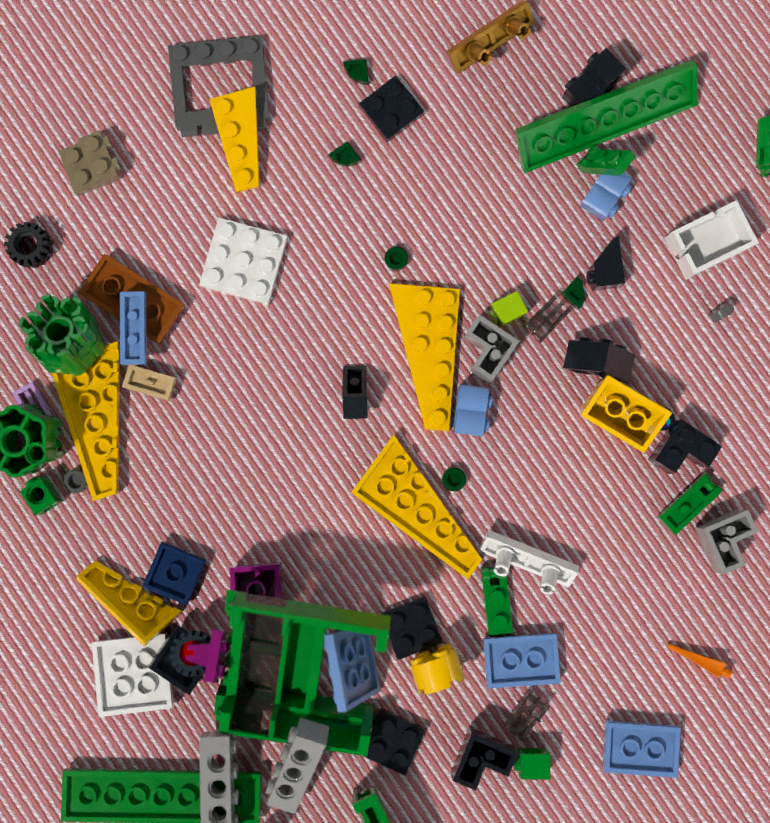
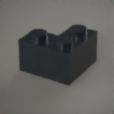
[562,48,626,107]
[563,337,635,383]
[648,419,723,474]
[450,727,518,791]

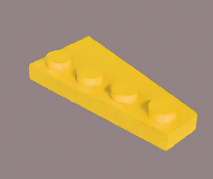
[209,86,260,193]
[76,560,181,647]

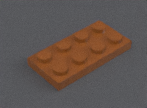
[78,253,186,345]

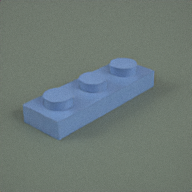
[120,291,147,365]

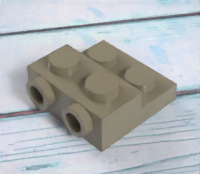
[58,130,122,196]

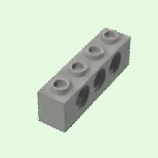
[265,717,329,814]
[199,731,239,823]

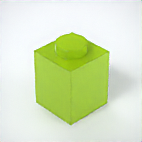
[488,291,528,328]

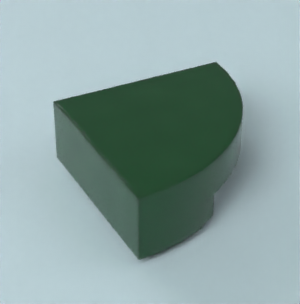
[343,59,369,85]
[328,141,361,167]
[561,276,585,310]

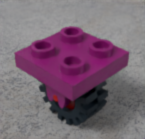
[169,630,230,683]

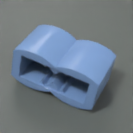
[580,172,632,221]
[453,385,492,437]

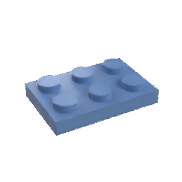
[483,633,561,689]
[602,720,681,778]

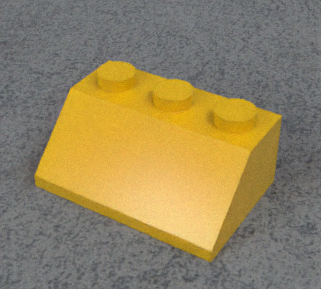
[581,374,672,453]

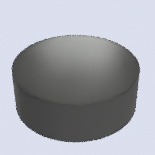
[708,301,734,322]
[63,469,88,493]

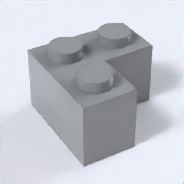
[463,314,519,384]
[695,509,758,575]

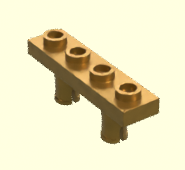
[446,0,535,74]

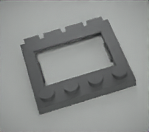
[168,36,270,138]

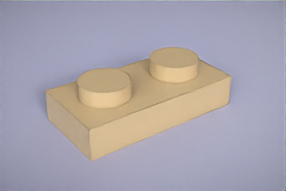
[122,365,177,401]

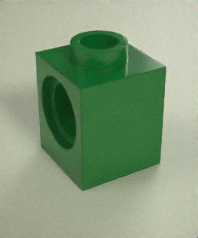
[19,476,63,516]
[513,748,550,780]

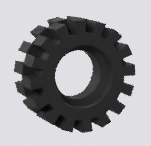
[4,222,53,268]

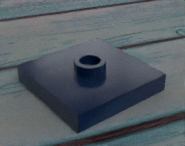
[142,541,207,606]

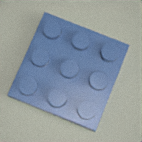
[324,630,381,712]

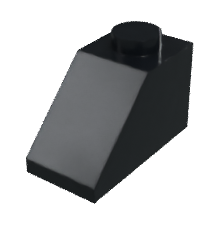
[586,236,625,291]
[342,366,368,419]

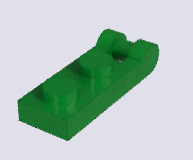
[577,146,636,176]
[657,472,723,535]
[480,566,513,636]

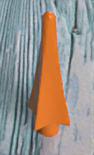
[667,643,733,679]

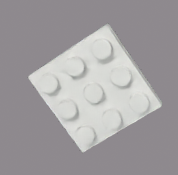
[199,217,288,305]
[92,633,174,717]

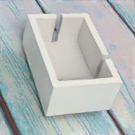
[664,200,759,280]

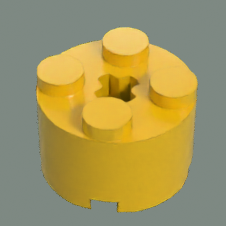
[409,643,465,694]

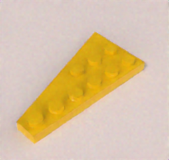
[389,283,460,432]
[52,341,120,501]
[351,435,482,579]

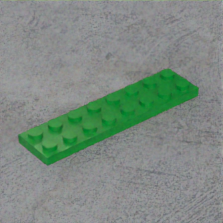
[515,60,697,173]
[61,768,262,823]

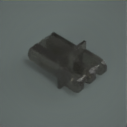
[523,295,571,343]
[503,689,550,741]

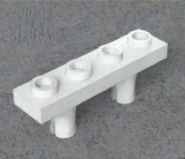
[479,530,579,595]

